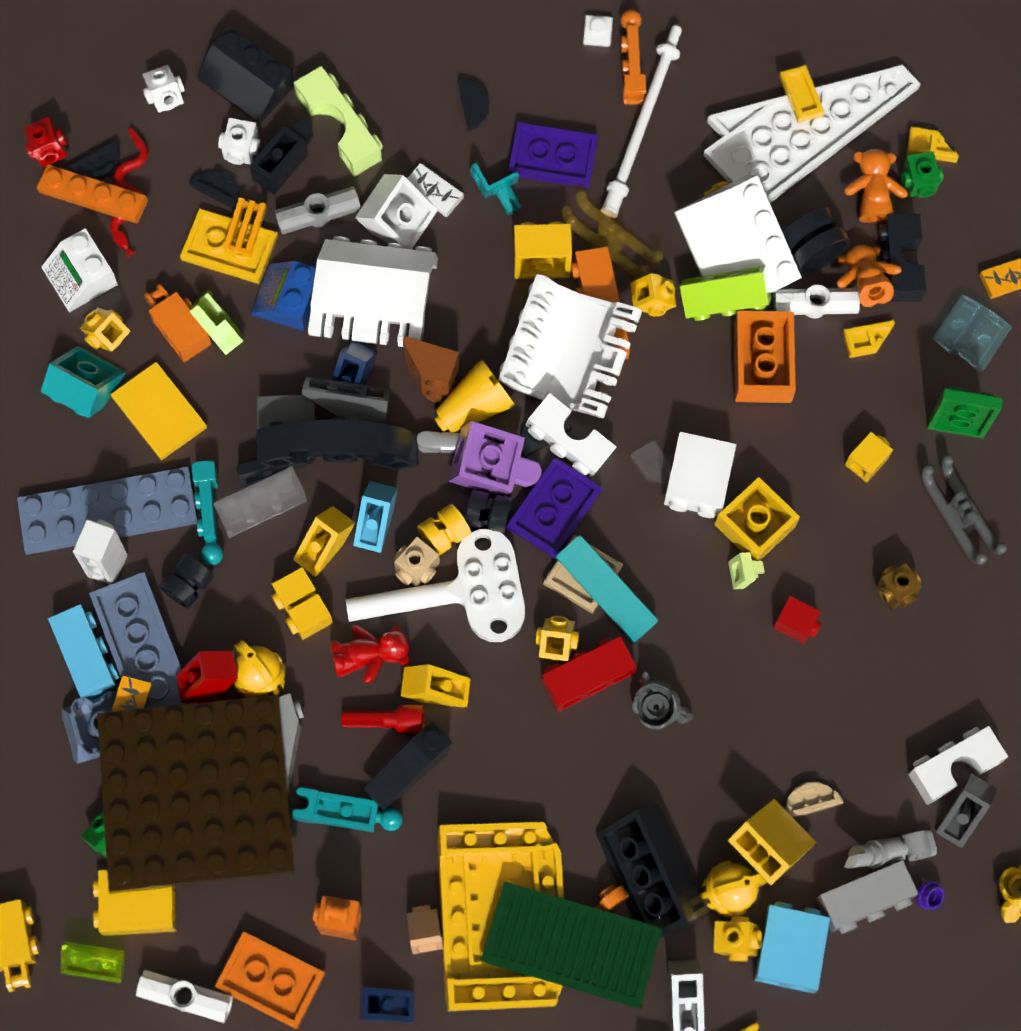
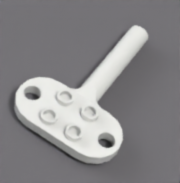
[345,529,525,642]

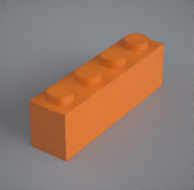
[571,246,630,360]

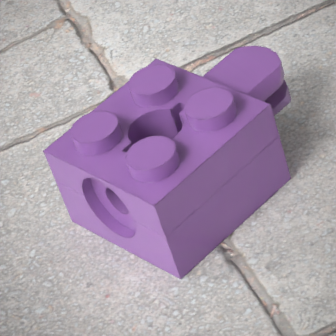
[448,421,541,496]

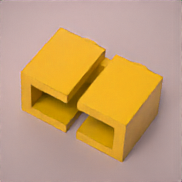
[271,567,333,640]

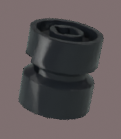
[465,489,513,534]
[159,554,214,609]

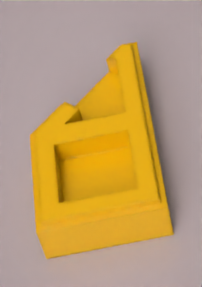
[906,127,958,163]

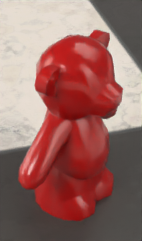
[330,625,410,684]

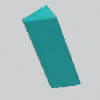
[555,535,658,643]

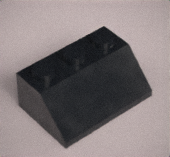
[197,26,294,124]

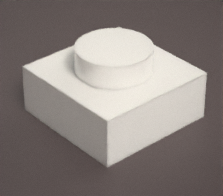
[583,15,613,47]

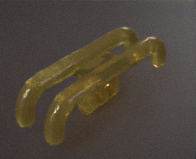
[562,190,664,278]

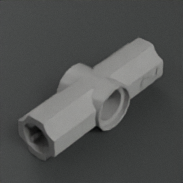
[274,186,361,235]

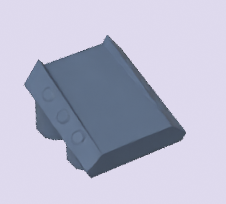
[62,691,117,764]

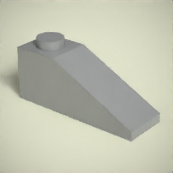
[278,694,304,793]
[668,960,705,1031]

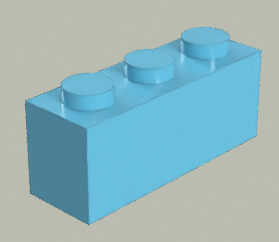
[48,604,119,700]

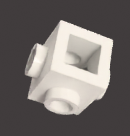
[142,65,185,113]
[218,118,260,165]

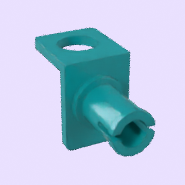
[470,163,523,215]

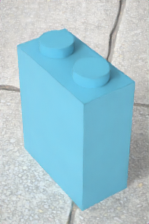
[754,902,830,993]

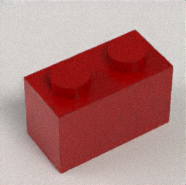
[176,651,238,703]

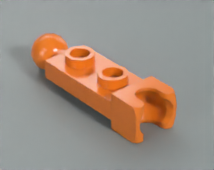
[620,9,646,105]

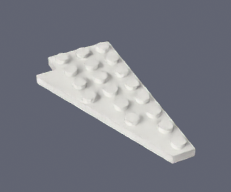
[703,65,920,203]

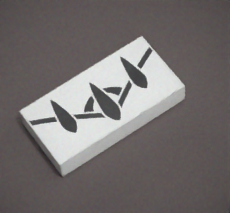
[407,163,464,217]

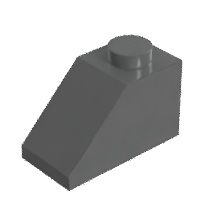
[936,773,997,848]

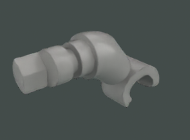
[845,830,937,869]

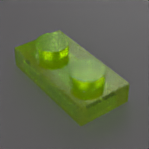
[60,942,125,983]

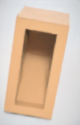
[406,905,443,954]

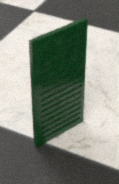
[480,881,663,1009]

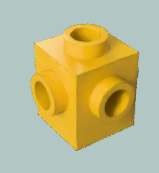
[630,273,676,317]
[80,308,130,352]
[536,616,579,661]
[714,916,763,962]

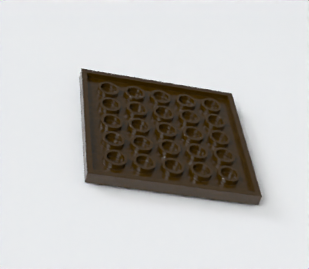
[97,695,295,894]

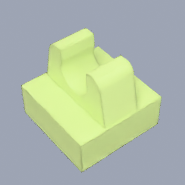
[728,552,765,589]

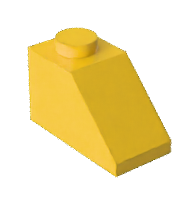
[293,506,355,577]
[401,664,471,707]

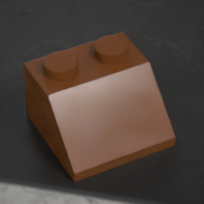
[403,336,459,403]

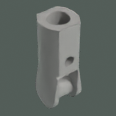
[417,431,460,453]

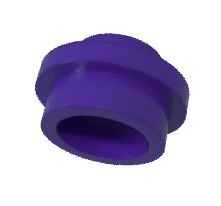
[916,880,945,910]

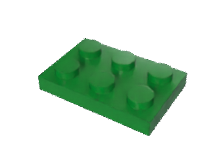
[927,387,1003,438]

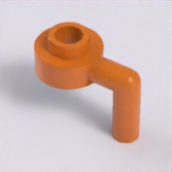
[594,884,629,912]

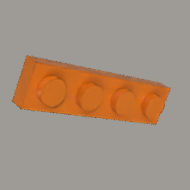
[37,165,148,224]

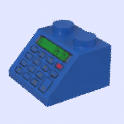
[251,261,316,331]

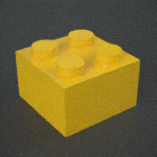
[514,221,572,279]
[715,477,800,561]

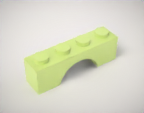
[294,66,383,177]

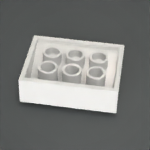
[674,175,802,292]

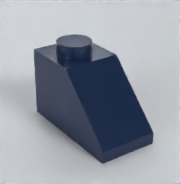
[332,341,378,385]

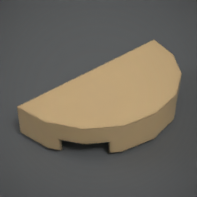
[784,781,844,818]

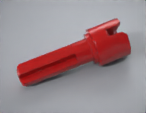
[341,704,425,734]

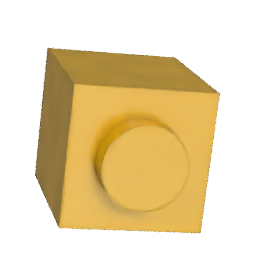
[845,432,893,483]

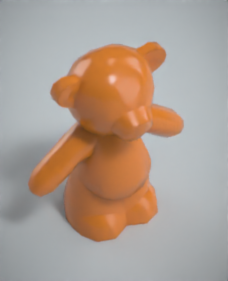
[844,149,908,223]
[837,244,901,307]

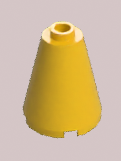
[434,360,515,433]

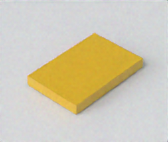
[180,208,278,284]
[110,362,207,461]

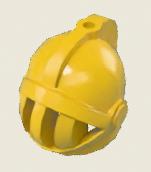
[234,640,285,698]
[701,861,767,917]

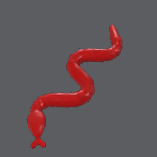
[110,128,148,258]

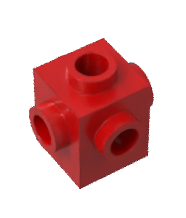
[24,117,68,167]

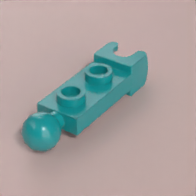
[192,460,223,566]
[292,787,403,833]

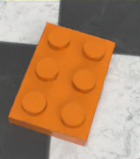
[215,931,325,1029]

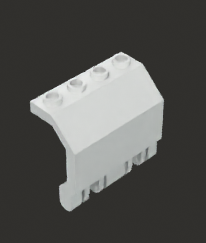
[308,236,438,347]
[498,274,642,418]

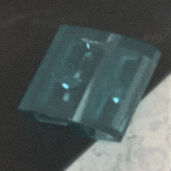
[932,295,1012,372]

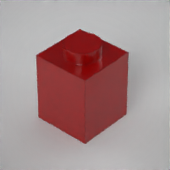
[774,596,822,644]

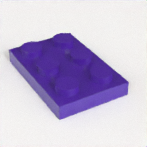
[508,122,598,189]
[507,458,603,559]

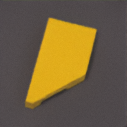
[843,320,895,358]

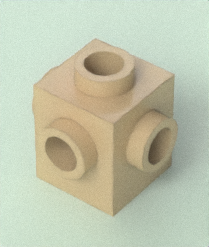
[394,537,440,587]

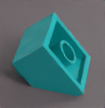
[41,346,125,418]

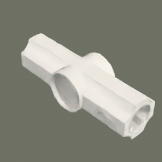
[773,285,860,319]
[136,970,233,1023]

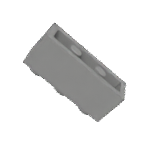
[816,860,918,934]

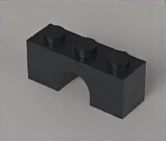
[879,214,926,302]

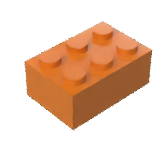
[734,311,796,403]

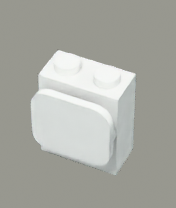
[664,432,736,518]

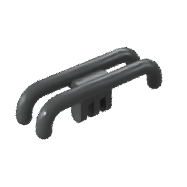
[921,455,1007,565]

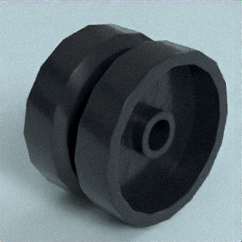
[783,207,851,275]

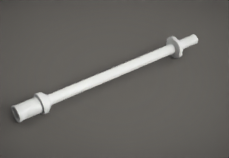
[601,25,682,218]

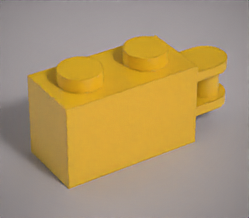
[0,899,40,992]

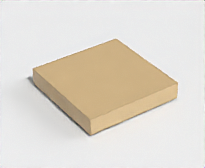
[543,535,623,614]

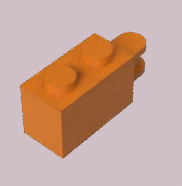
[143,284,211,363]
[313,896,362,940]

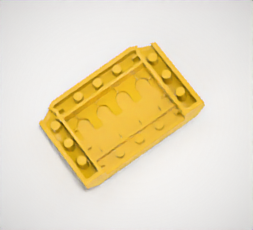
[438,822,564,1011]

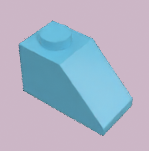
[353,481,398,553]

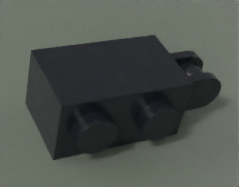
[249,119,313,195]

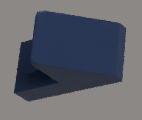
[359,987,414,1023]

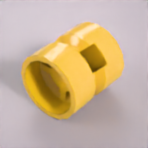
[417,504,471,556]

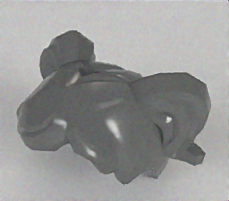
[632,671,693,730]

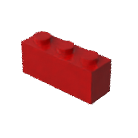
[541,636,637,713]

